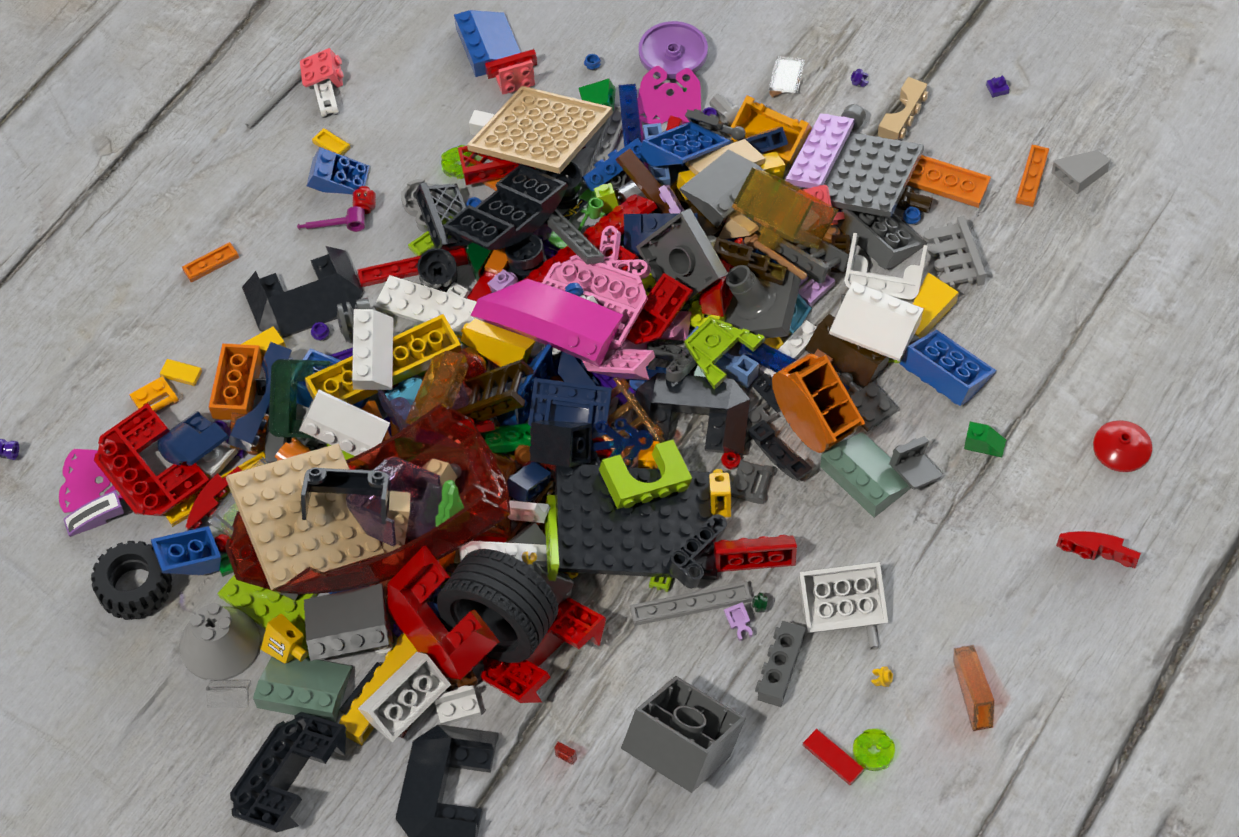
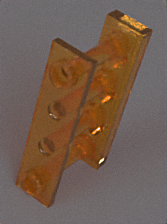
[602,377,665,467]

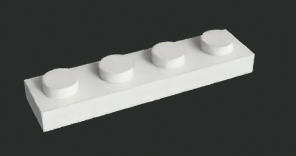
[760,320,816,379]

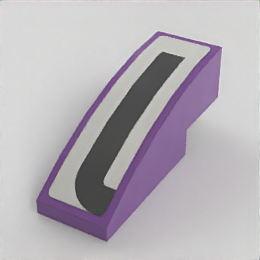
[63,490,124,537]

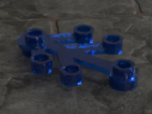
[591,417,653,467]

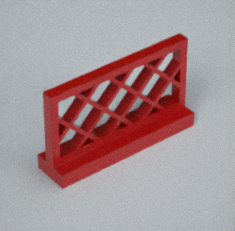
[458,146,536,185]

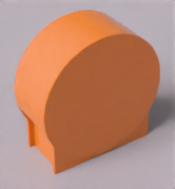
[772,354,865,453]

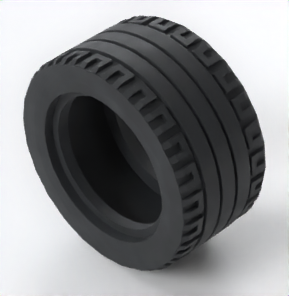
[437,549,558,663]

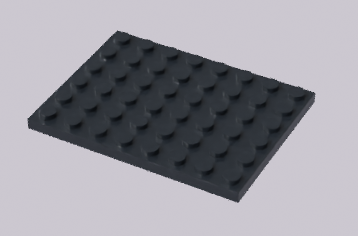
[555,465,717,580]

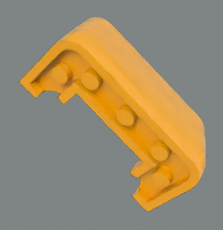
[729,95,812,166]

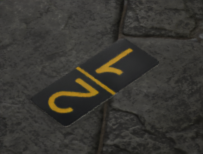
[563,199,588,220]

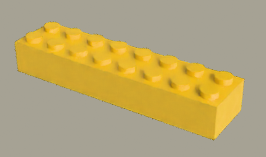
[305,314,461,405]

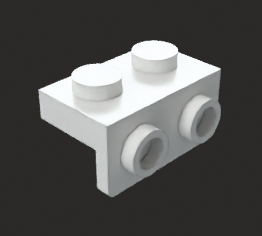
[500,500,550,523]

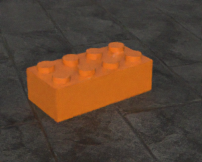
[209,343,263,420]

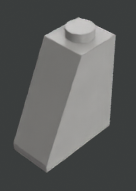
[1051,150,1110,194]

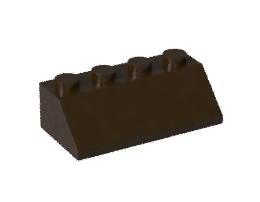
[805,314,889,388]

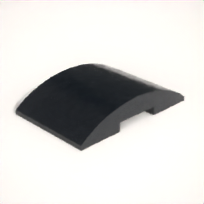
[443,164,568,250]

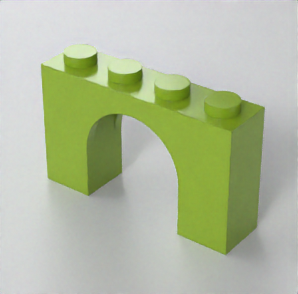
[599,440,692,509]

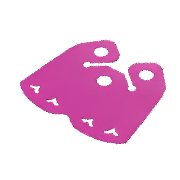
[634,66,701,125]
[59,449,123,513]

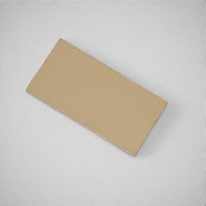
[685,139,766,175]

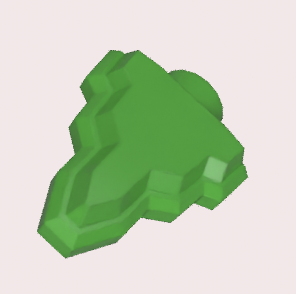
[436,480,470,530]

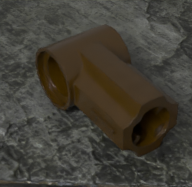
[896,186,933,213]

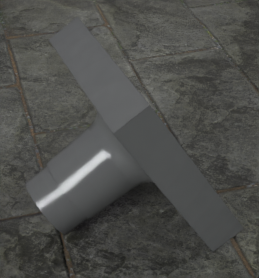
[636,209,728,306]
[725,265,801,338]

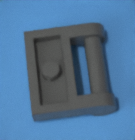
[731,460,774,504]

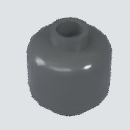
[841,104,866,131]

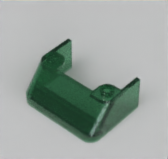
[269,359,333,440]

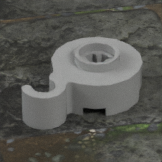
[401,179,438,232]

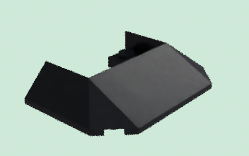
[242,246,364,338]
[629,373,750,455]
[230,712,346,833]
[395,724,498,837]

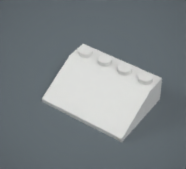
[829,282,923,361]
[797,562,888,633]

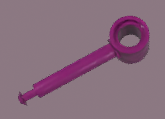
[297,206,365,232]

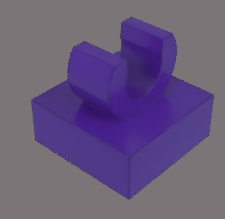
[986,75,1010,98]

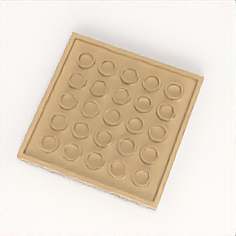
[467,86,613,174]
[226,444,384,591]

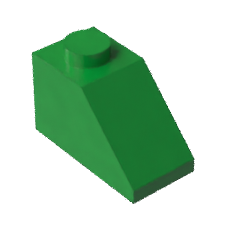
[964,421,1006,458]

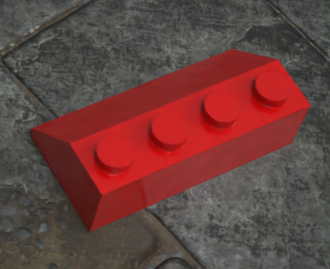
[699,238,744,317]
[714,535,797,572]

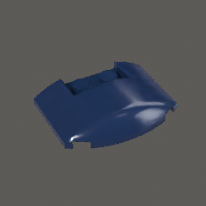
[624,213,698,267]
[528,378,612,439]
[158,411,229,466]

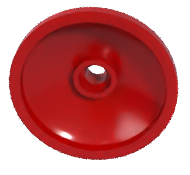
[1093,420,1153,472]

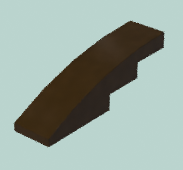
[713,238,787,285]

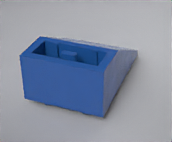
[306,147,369,194]

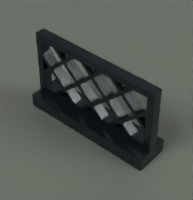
[414,183,472,250]

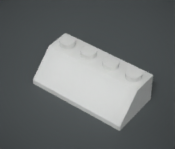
[352,309,393,390]
[299,390,390,463]
[358,652,451,742]

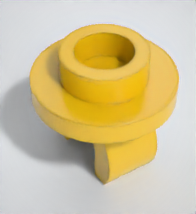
[871,666,893,687]

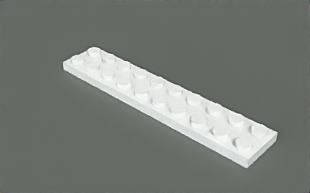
[374,275,546,358]

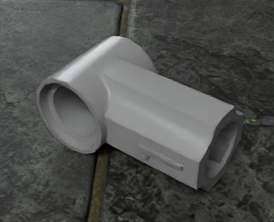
[710,94,739,126]

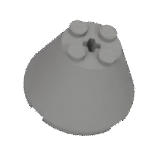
[179,603,260,681]

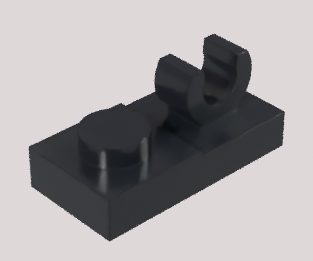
[752,373,781,413]

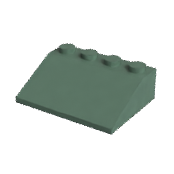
[820,432,911,518]
[253,657,352,722]

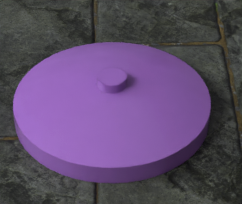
[639,21,708,79]

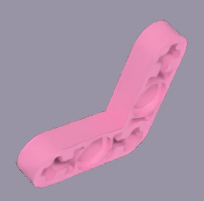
[600,226,651,279]

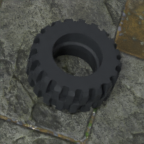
[91,540,172,620]

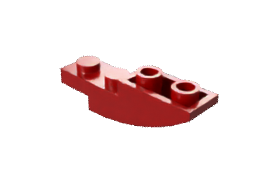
[185,466,242,531]
[1056,531,1141,568]

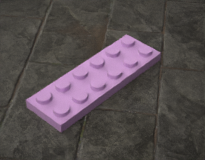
[786,113,854,188]

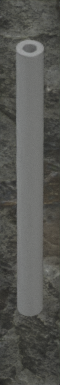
[245,70,302,129]

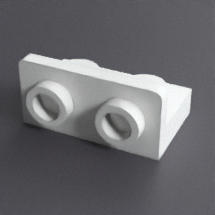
[435,685,481,725]

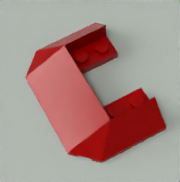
[605,242,693,345]
[94,403,210,516]
[387,545,500,680]
[481,598,606,703]

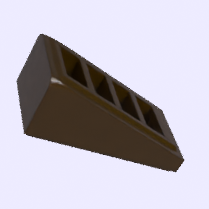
[831,234,850,273]

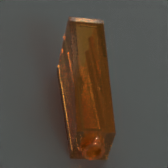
[953,645,995,731]

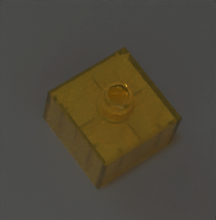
[731,167,838,250]

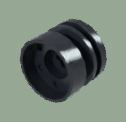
[544,162,582,209]
[505,234,547,281]
[417,248,458,292]

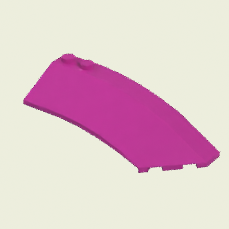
[470,279,624,367]

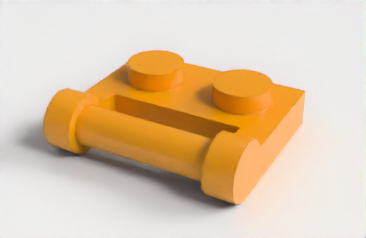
[129,376,179,412]

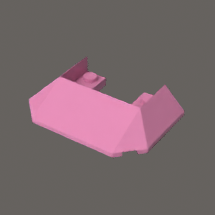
[542,255,648,350]
[582,311,692,380]

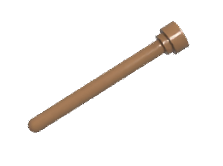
[744,233,807,280]

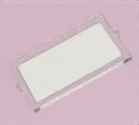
[769,56,805,93]

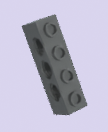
[755,621,806,707]

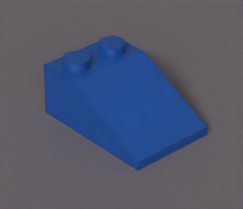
[151,526,221,575]

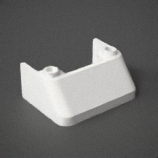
[845,233,928,300]

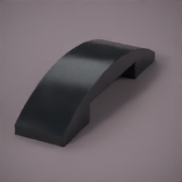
[748,420,812,481]

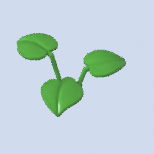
[549,188,624,249]

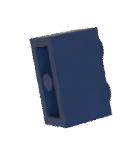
[506,462,551,502]

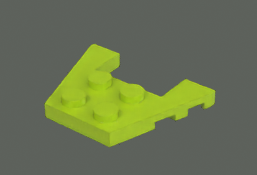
[685,317,765,389]

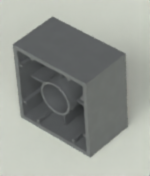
[621,676,746,793]

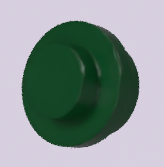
[752,592,768,613]

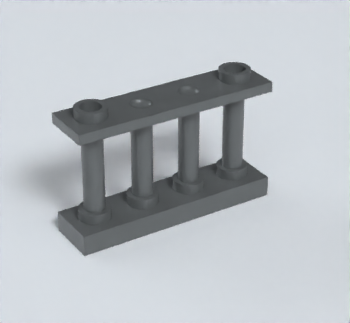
[764,222,849,284]

